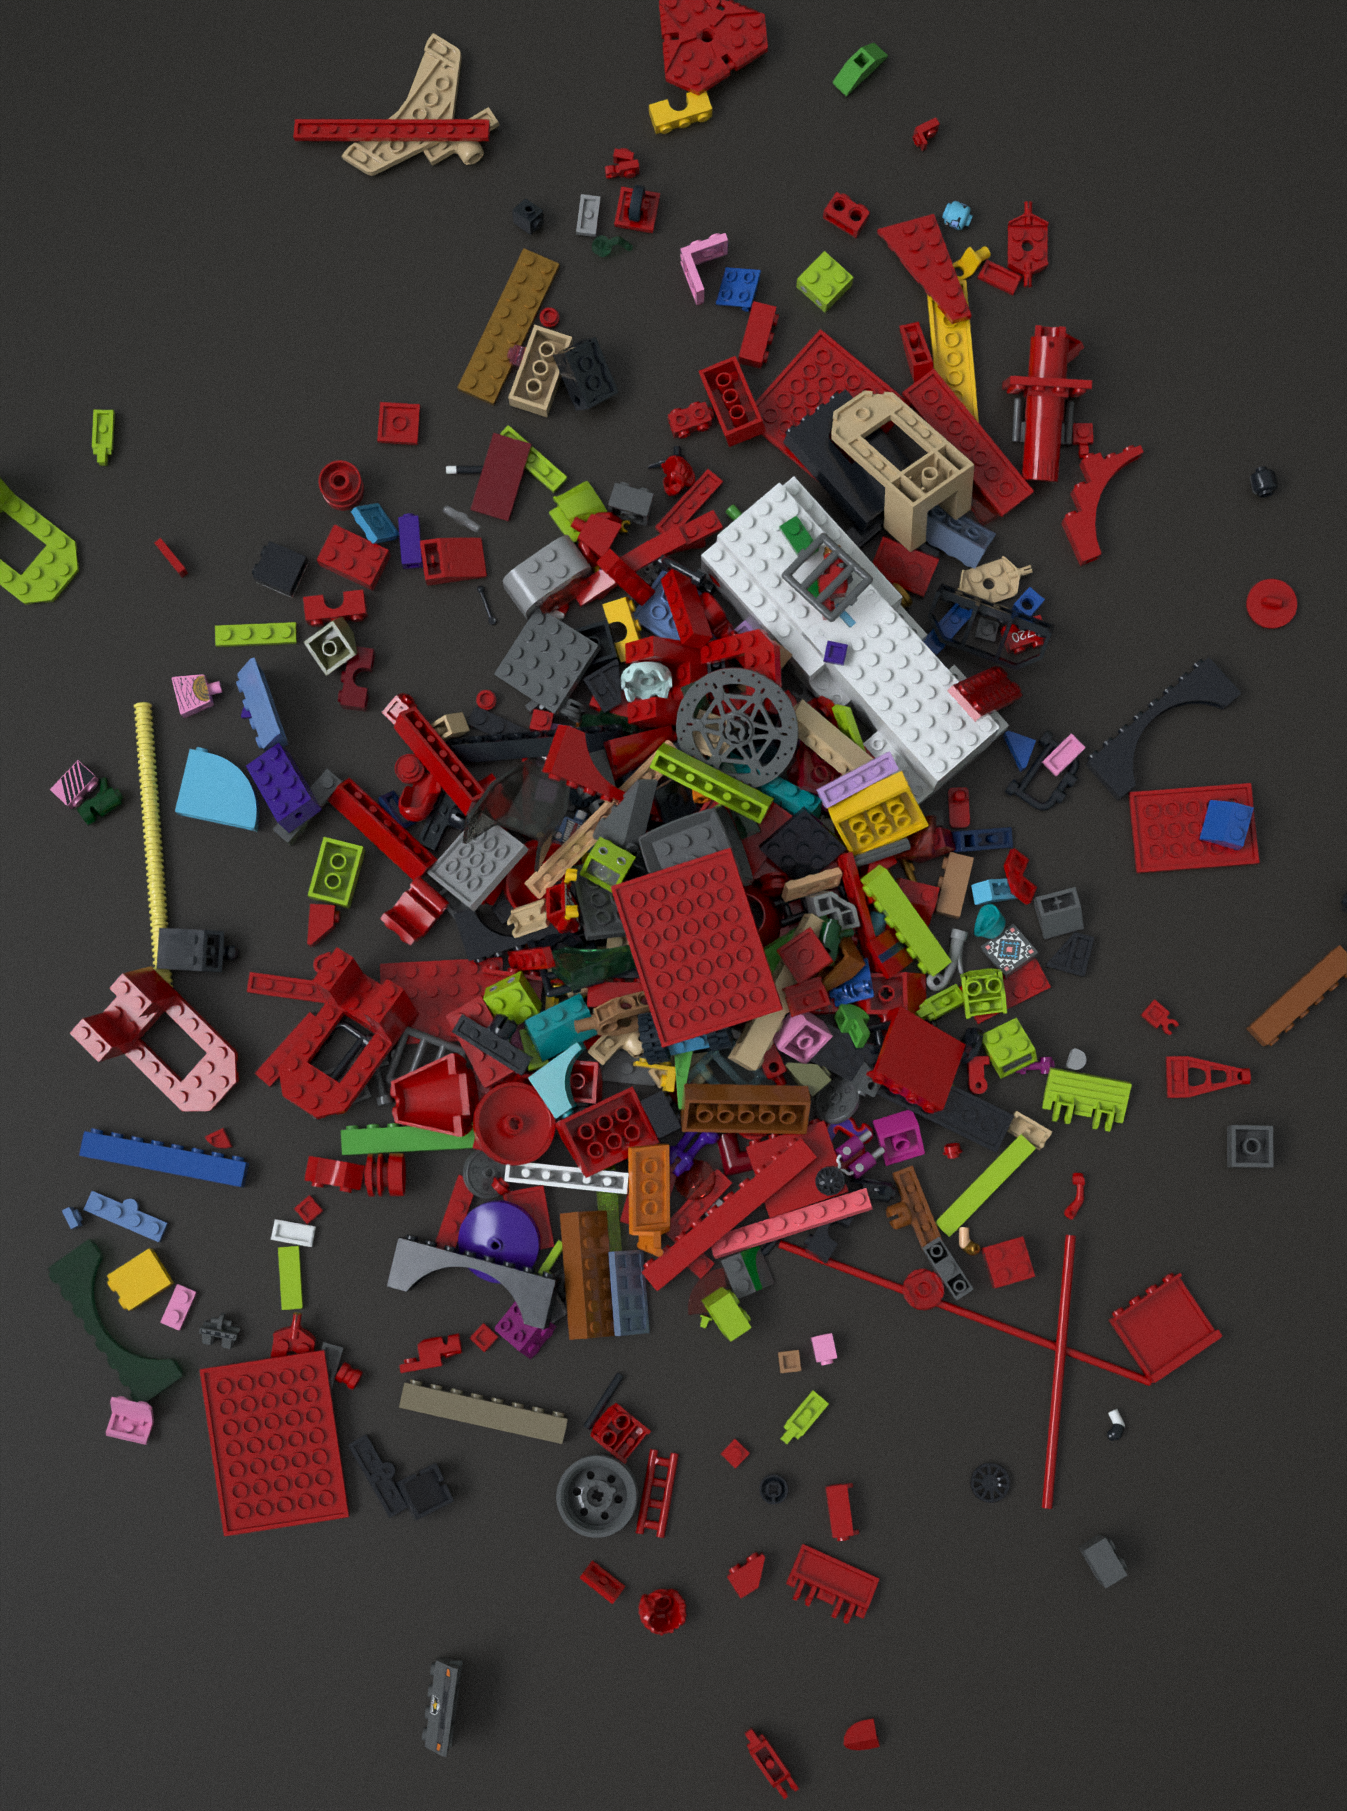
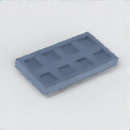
[608,1250,650,1336]

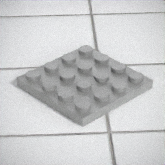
[426,812,529,911]

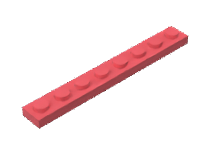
[711,1188,873,1259]

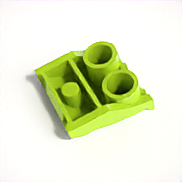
[553,481,607,532]
[960,968,1007,1019]

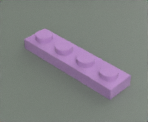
[816,751,899,808]

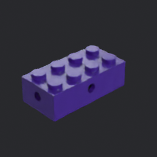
[246,743,322,833]

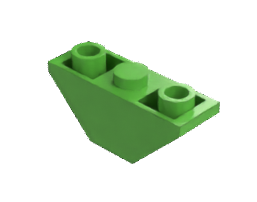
[832,43,888,97]

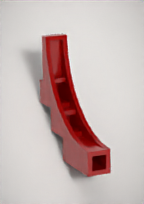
[1061,445,1144,566]

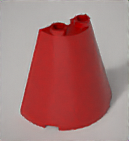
[604,725,677,782]
[390,1053,478,1137]

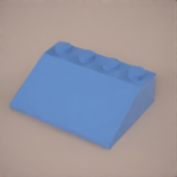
[236,658,289,752]

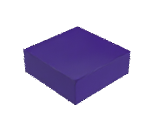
[823,641,848,666]

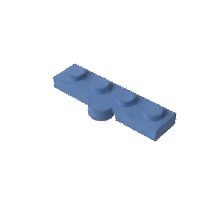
[83,1191,169,1242]

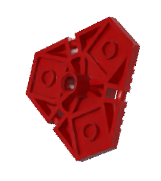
[659,0,768,96]

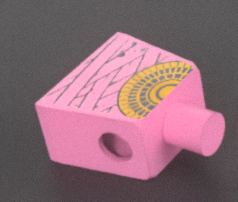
[172,674,223,718]

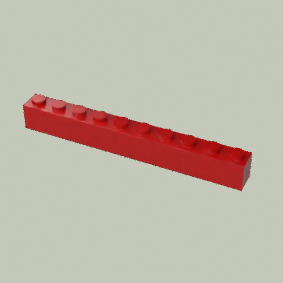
[642,1137,818,1291]

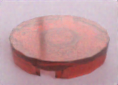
[675,1159,716,1200]

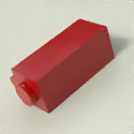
[825,1483,859,1541]

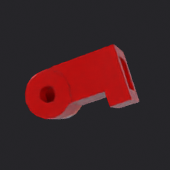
[967,1056,989,1095]

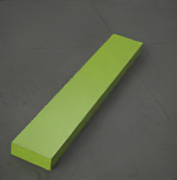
[935,1134,1036,1237]

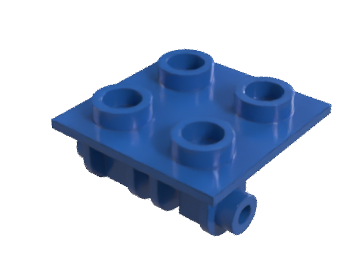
[716,267,761,312]
[829,958,874,1007]

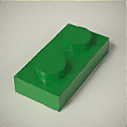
[779,515,819,557]

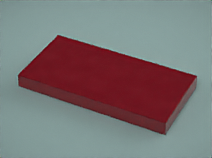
[470,433,532,522]

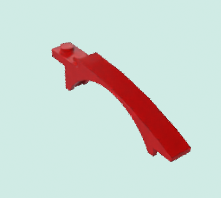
[571,510,723,607]

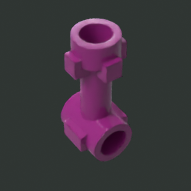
[1015,1056,1055,1074]

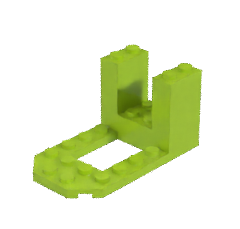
[0,478,79,605]

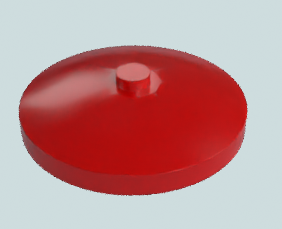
[473,1082,555,1166]

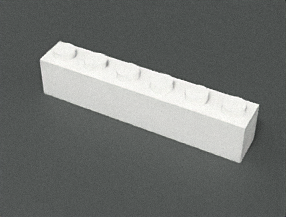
[504,1163,629,1194]

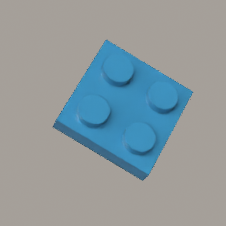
[351,503,400,544]

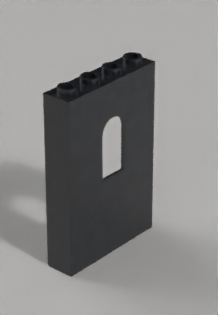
[783,389,912,531]

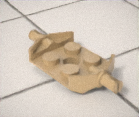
[957,556,1033,603]

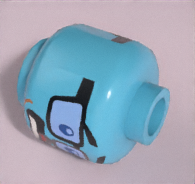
[942,201,973,230]

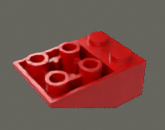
[420,538,487,586]

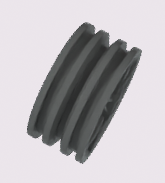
[556,1454,639,1538]

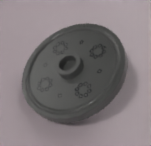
[814,1076,861,1124]
[463,1150,510,1199]

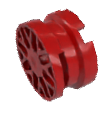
[760,872,789,897]

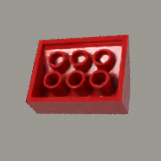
[555,1086,660,1178]

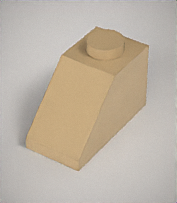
[430,712,470,742]

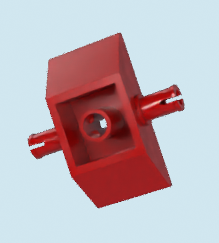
[849,971,926,1036]

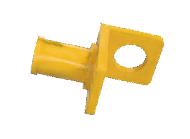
[953,246,991,281]

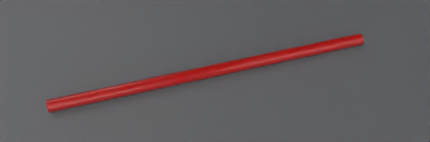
[1042,1235,1076,1509]

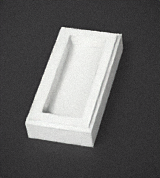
[271,1219,316,1247]

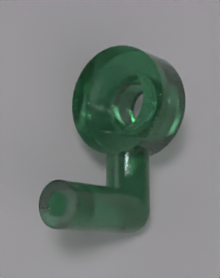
[592,235,633,257]

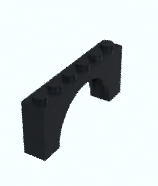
[454,880,584,963]

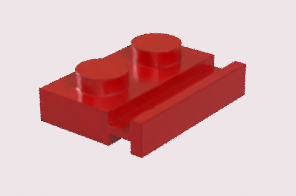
[782,976,831,1017]

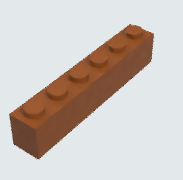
[1246,945,1347,1047]

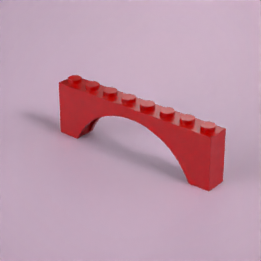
[542,725,663,824]

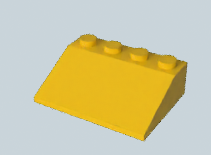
[827,771,929,856]

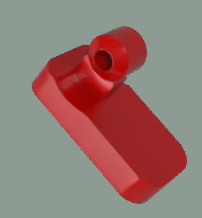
[948,787,970,829]

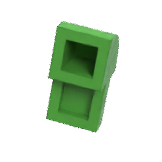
[834,1004,870,1048]

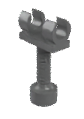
[374,1055,394,1107]

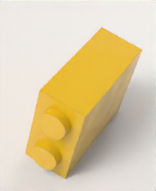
[107,1248,175,1311]

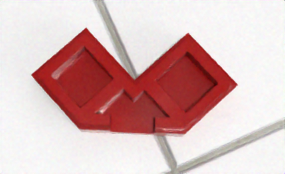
[1003,848,1037,905]

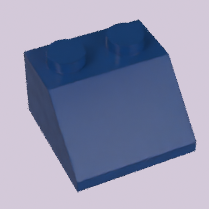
[1199,800,1254,850]

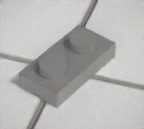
[576,194,601,237]

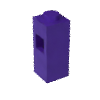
[398,513,423,569]

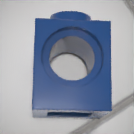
[1012,587,1045,616]

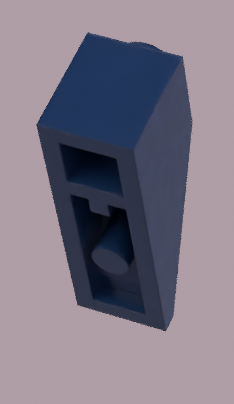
[951,827,1013,852]

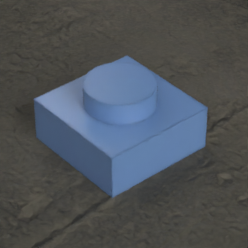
[62,1207,83,1230]

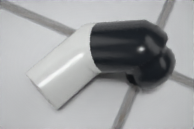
[1107,1409,1125,1441]

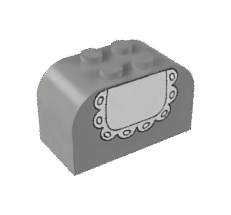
[503,535,593,620]

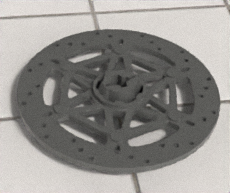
[676,667,799,788]

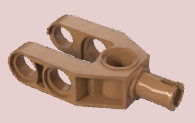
[574,991,650,1036]

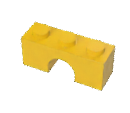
[649,91,712,134]
[602,597,642,662]

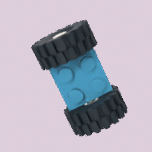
[638,1012,734,1065]

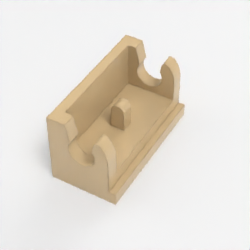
[507,898,551,938]
[1007,1111,1052,1151]

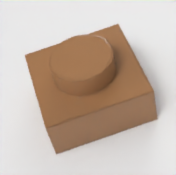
[778,1350,801,1373]

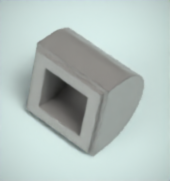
[1065,1048,1086,1071]

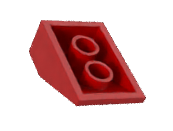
[884,878,940,943]

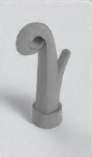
[927,928,968,991]

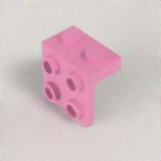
[106,1396,154,1445]

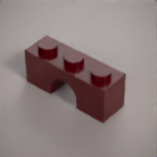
[338,646,376,712]

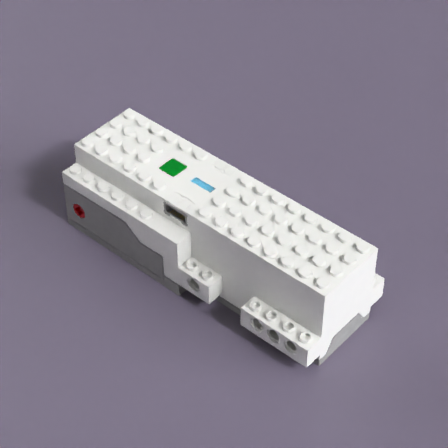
[701,477,1009,805]

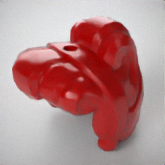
[661,456,695,496]

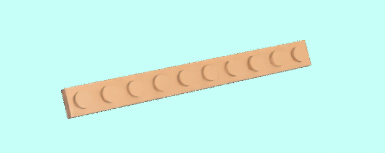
[524,740,677,899]

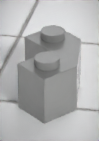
[805,891,860,930]

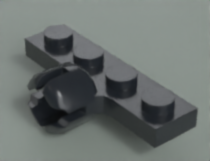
[418,788,474,852]
[452,1014,533,1076]

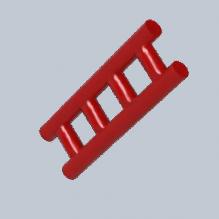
[636,1449,679,1538]

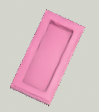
[1042,733,1086,776]

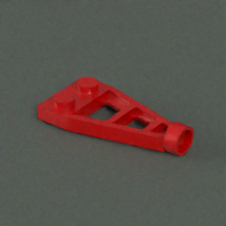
[1166,1056,1251,1098]

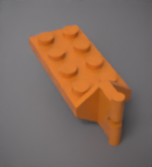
[628,1143,670,1257]

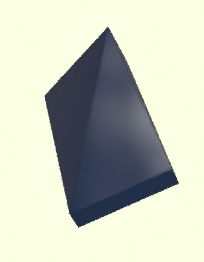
[378,790,417,829]

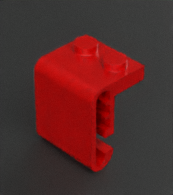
[380,876,450,946]

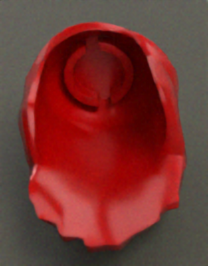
[398,773,441,822]

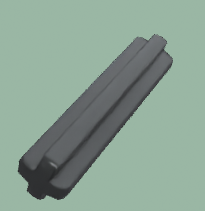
[854,838,911,868]

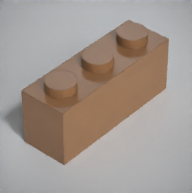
[934,852,974,919]

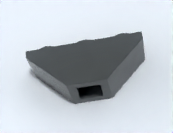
[922,1237,974,1301]

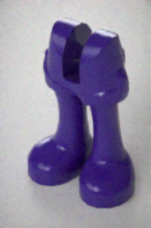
[669,1132,719,1177]

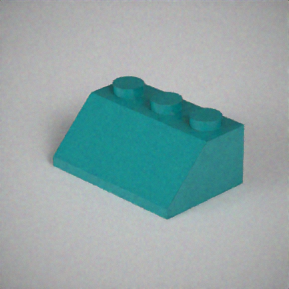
[524,993,597,1062]

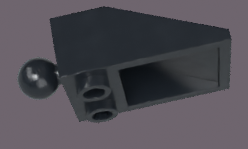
[156,928,240,973]

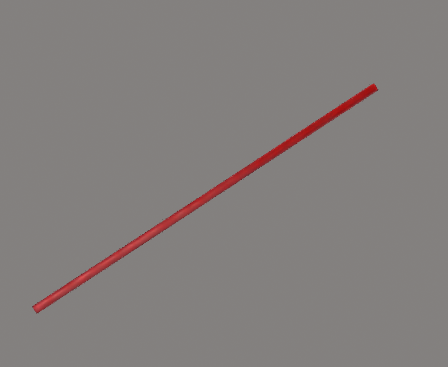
[778,1240,1151,1386]

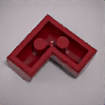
[717,1133,753,1177]

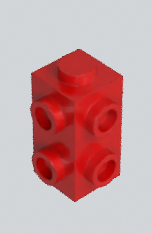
[668,401,714,439]

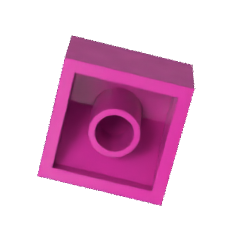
[873,1110,925,1166]

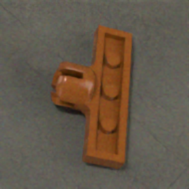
[886,1165,942,1248]

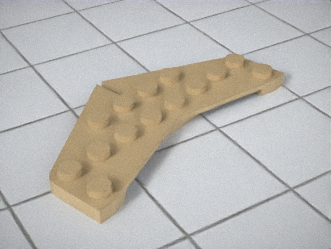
[342,33,462,176]

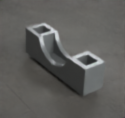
[273,769,342,846]

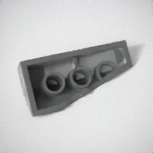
[592,779,658,854]

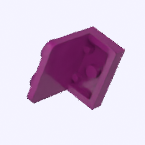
[495,1301,557,1359]

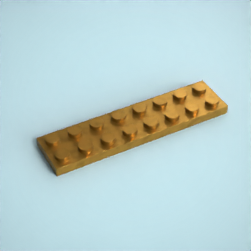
[457,248,560,406]

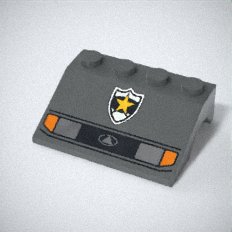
[422,1657,463,1757]

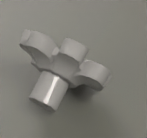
[636,562,660,585]

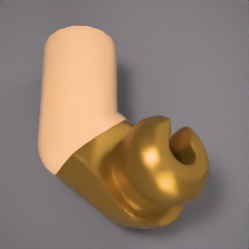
[959,1227,980,1256]

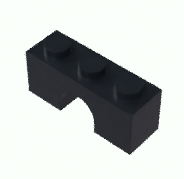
[804,1196,855,1264]

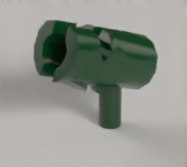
[77,777,124,826]
[819,918,854,967]

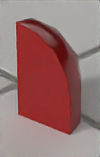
[844,1719,880,1750]

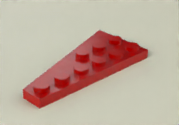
[877,214,971,324]

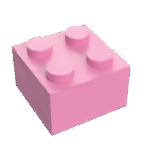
[773,1012,833,1064]

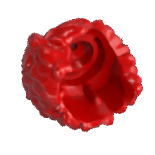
[638,1589,687,1635]

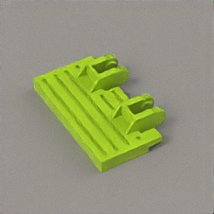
[1042,1067,1132,1132]

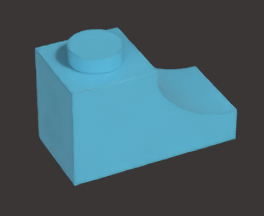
[971,878,1018,905]

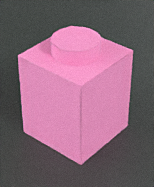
[811,1333,837,1365]

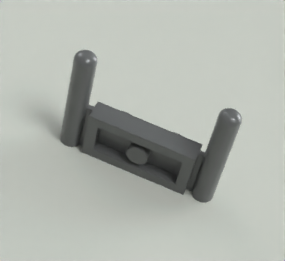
[1012,397,1074,445]

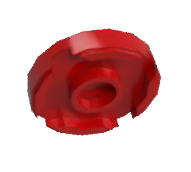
[902,1268,945,1311]

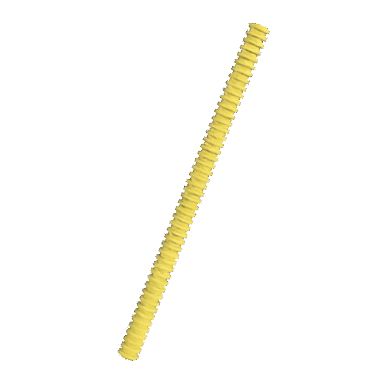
[134,702,173,987]

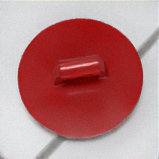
[1246,579,1297,629]

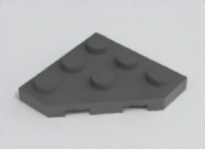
[588,1049,659,1087]

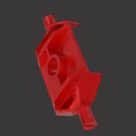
[1008,201,1049,288]
[271,1312,316,1358]

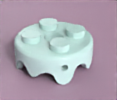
[621,661,672,702]

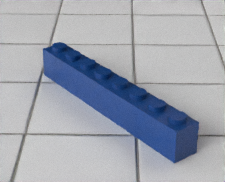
[79,1128,249,1188]

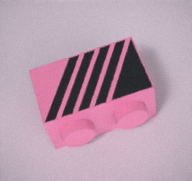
[50,760,99,809]

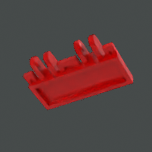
[786,1544,879,1624]

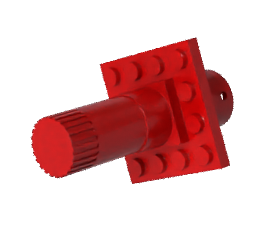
[1002,325,1092,482]

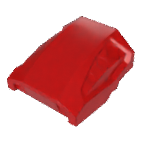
[590,1403,651,1464]

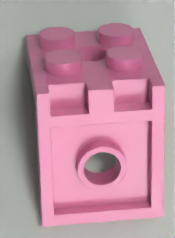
[680,233,728,305]

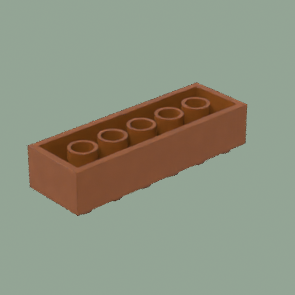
[681,1084,811,1134]
[560,1210,615,1340]

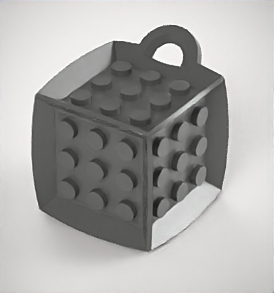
[638,804,753,886]

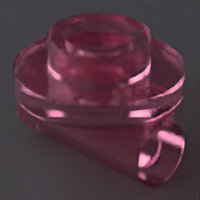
[507,344,526,367]

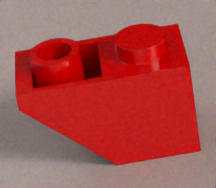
[727,1552,765,1599]

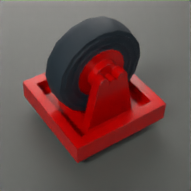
[614,185,660,233]

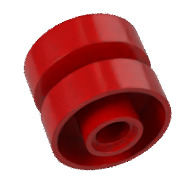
[318,460,365,511]

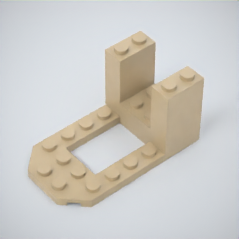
[831,391,974,552]

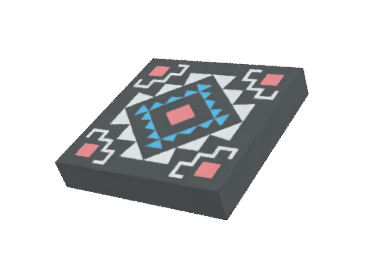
[981,924,1039,978]

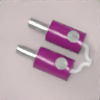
[835,1130,885,1179]

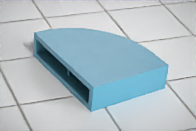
[175,747,260,832]

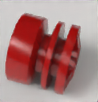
[364,1153,406,1197]

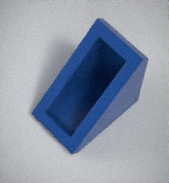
[1003,731,1036,772]

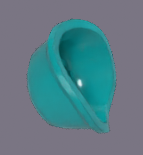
[974,904,1006,939]

